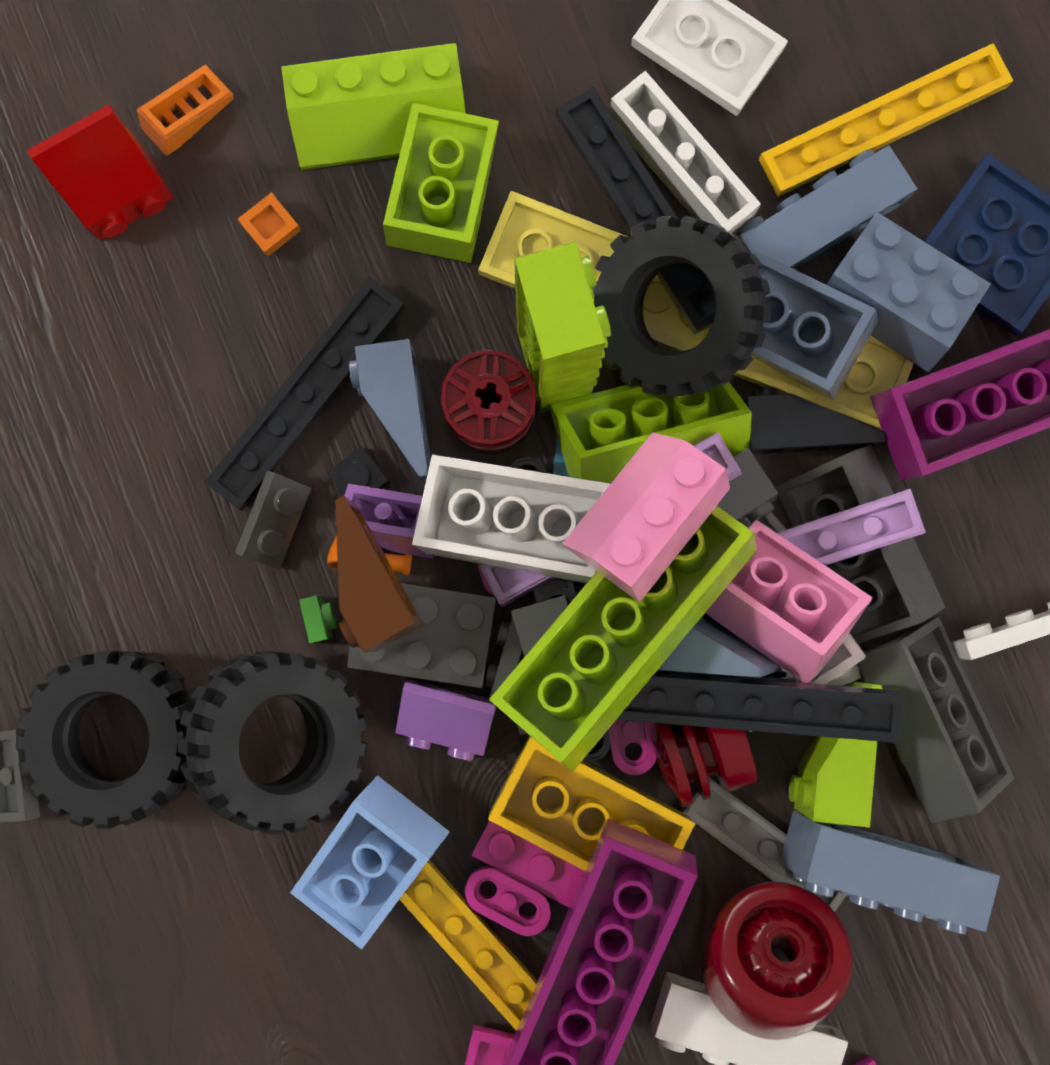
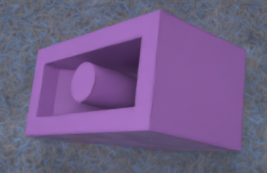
[335,484,434,559]

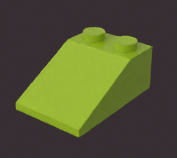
[383,103,499,263]
[789,681,882,828]

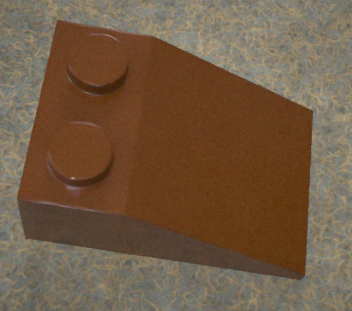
[335,495,424,652]

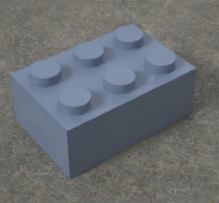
[827,212,991,372]

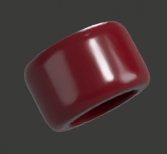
[701,882,853,1040]

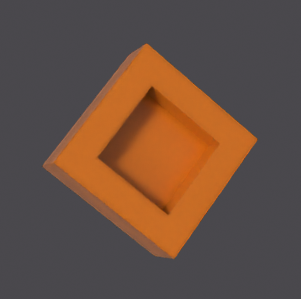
[238,192,301,257]

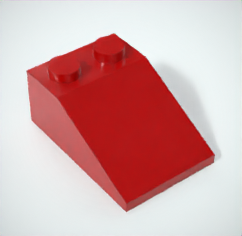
[27,104,174,240]

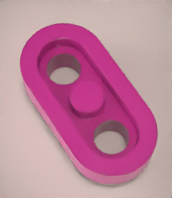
[609,720,656,775]
[465,865,551,936]

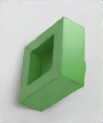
[299,595,337,643]

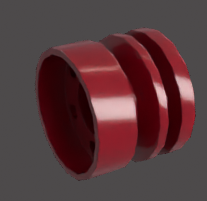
[441,350,536,455]
[652,723,757,807]

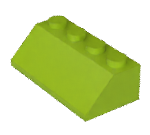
[281,43,466,170]
[550,382,752,484]

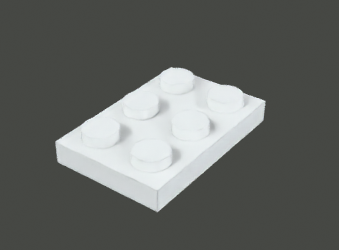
[631,0,788,116]

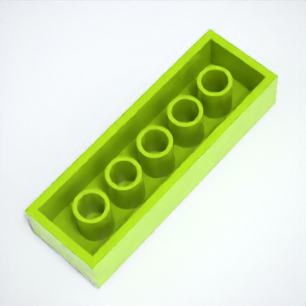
[514,241,611,413]
[489,506,757,771]

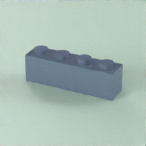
[739,145,918,270]

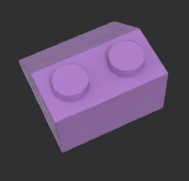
[395,679,497,761]

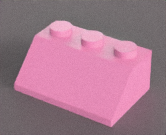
[562,432,730,602]
[705,520,872,684]

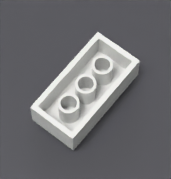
[412,455,610,583]

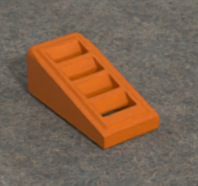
[136,64,234,156]

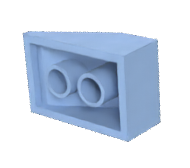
[290,775,450,950]

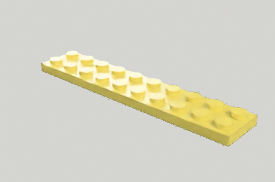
[478,191,914,432]

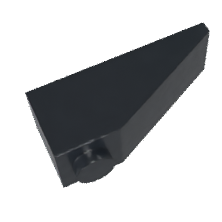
[744,388,886,455]

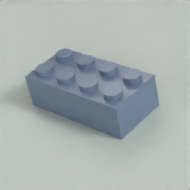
[779,810,1000,934]

